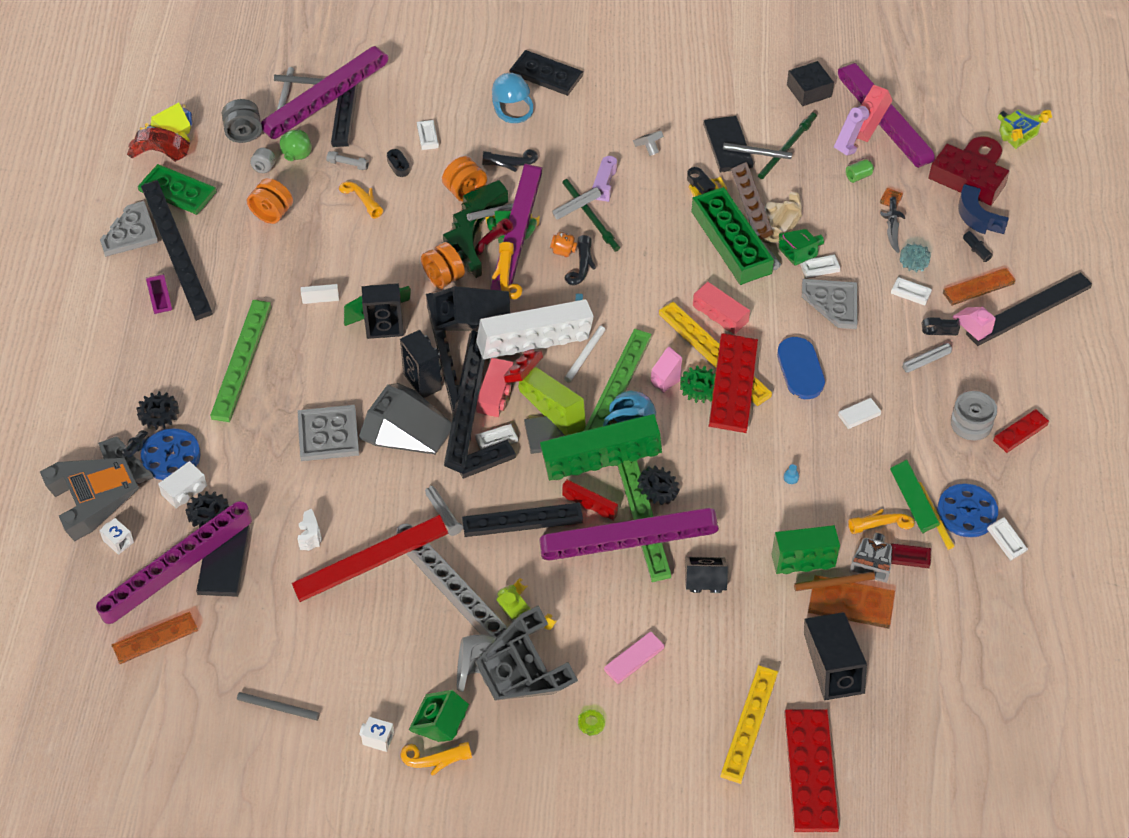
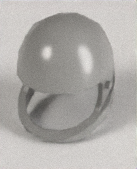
[457,634,496,692]

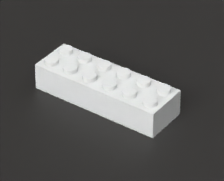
[476,299,594,359]

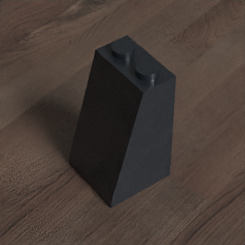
[433,286,510,331]
[804,612,867,701]

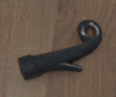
[482,149,538,172]
[564,235,596,286]

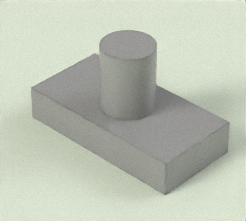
[633,131,664,156]

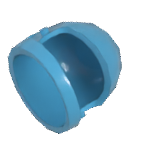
[492,72,533,123]
[603,391,656,426]

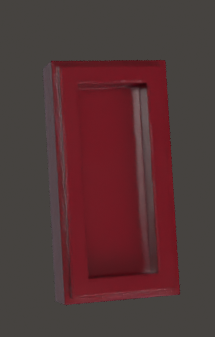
[891,543,931,569]

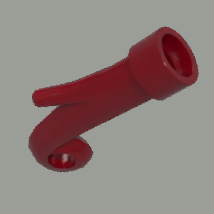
[475,218,513,256]

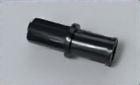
[963,231,993,262]
[122,430,150,458]

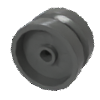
[221,99,262,143]

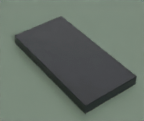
[509,50,583,96]
[703,116,754,173]
[196,525,250,597]

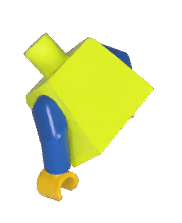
[140,102,192,146]

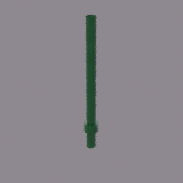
[758,112,817,179]
[562,179,620,252]

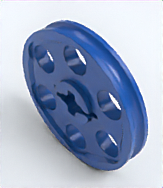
[141,428,201,480]
[937,484,998,537]

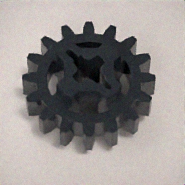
[136,391,180,430]
[637,465,680,505]
[185,491,229,528]

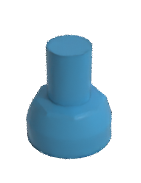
[783,464,799,484]

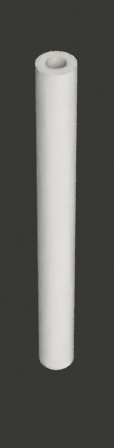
[564,326,606,382]

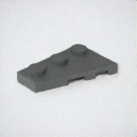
[98,437,153,484]

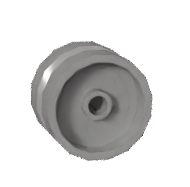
[951,391,997,441]

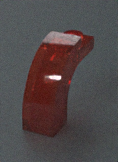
[127,128,190,162]

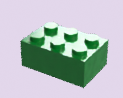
[771,525,840,574]

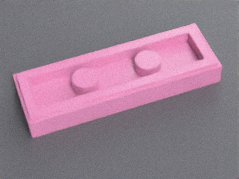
[604,631,665,684]

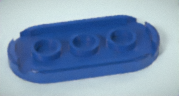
[777,337,825,399]

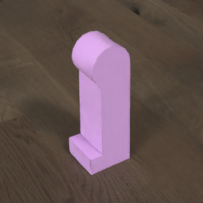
[834,106,869,156]
[592,156,617,202]

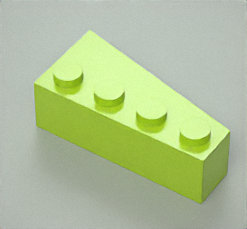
[518,367,586,436]

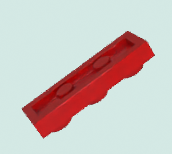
[504,349,543,383]
[993,409,1049,453]
[562,479,618,521]

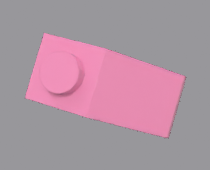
[953,307,996,341]
[651,347,682,393]

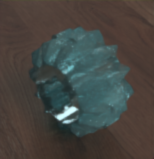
[900,242,931,273]

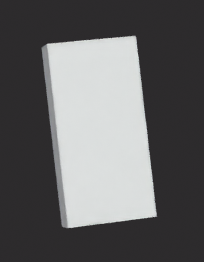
[417,120,439,150]
[800,255,840,278]
[891,277,932,306]
[301,284,339,304]
[838,398,881,429]
[475,424,518,450]
[987,517,1028,561]

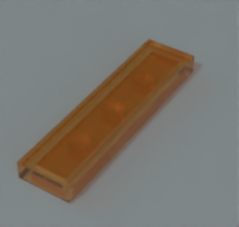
[943,268,1016,306]
[112,611,198,664]

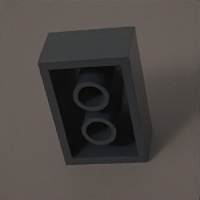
[361,283,404,339]
[400,330,442,398]

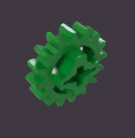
[680,366,715,403]

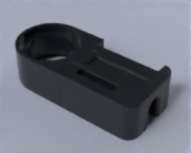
[687,167,716,194]
[921,317,960,336]

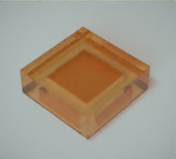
[880,188,903,209]

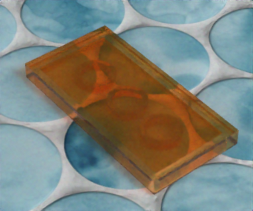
[808,575,895,629]

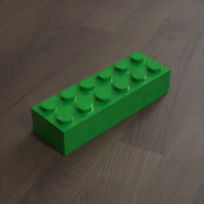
[691,187,774,285]
[540,414,662,481]

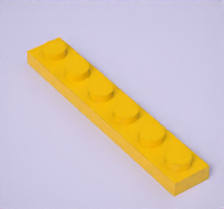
[720,665,778,784]

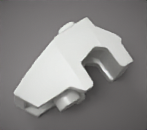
[298,509,322,551]

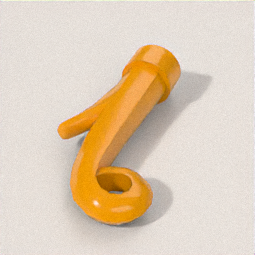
[339,181,383,219]
[492,242,522,299]
[848,509,915,534]
[400,741,472,776]

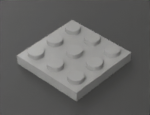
[298,405,359,461]

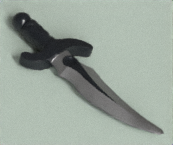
[880,196,905,253]

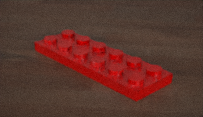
[708,333,758,433]
[784,709,839,832]

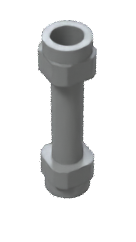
[327,151,369,170]

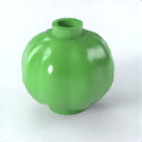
[280,130,312,161]

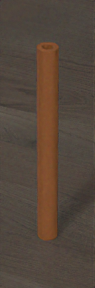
[794,572,875,591]

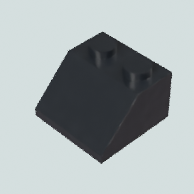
[685,557,728,593]

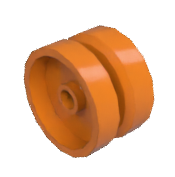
[442,156,487,202]
[247,178,293,224]
[421,242,465,289]

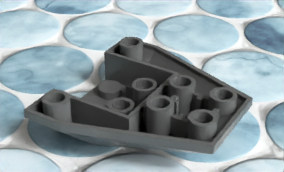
[359,383,452,455]

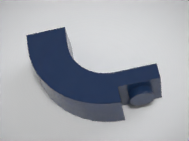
[958,184,1009,234]

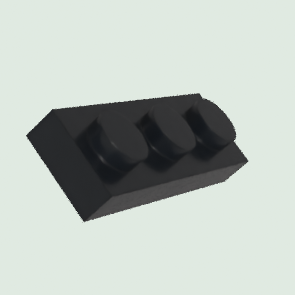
[460,439,516,479]

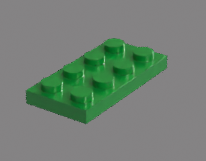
[138,164,216,215]

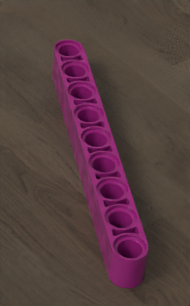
[261,46,388,139]
[838,63,935,168]
[490,164,543,292]
[96,501,252,624]
[539,508,719,561]

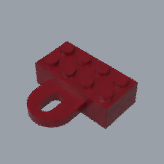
[928,136,1010,206]

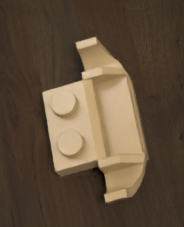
[762,192,802,243]

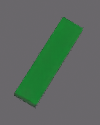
[890,460,940,534]

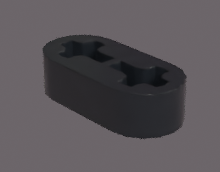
[387,149,410,177]

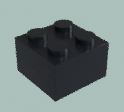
[787,61,834,106]

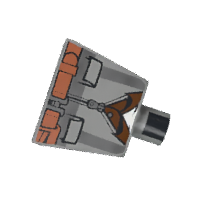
[849,533,892,583]

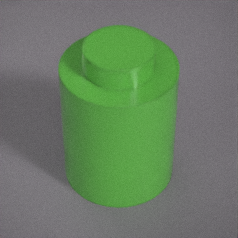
[846,159,874,183]

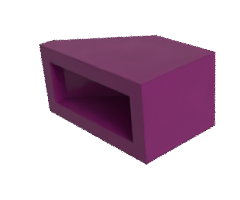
[146,273,172,314]

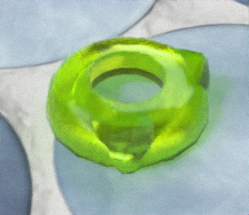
[578,709,605,736]

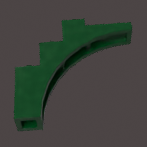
[442,180,508,278]

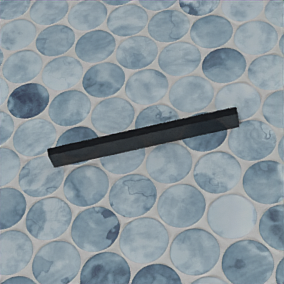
[966,272,1092,346]

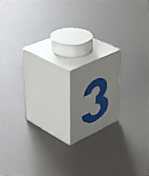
[99,518,134,555]
[359,717,395,752]

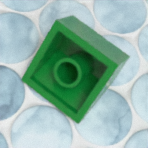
[409,690,469,742]

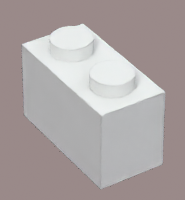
[158,461,207,509]

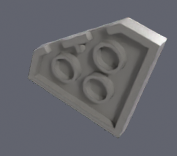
[100,201,158,257]
[802,279,857,329]

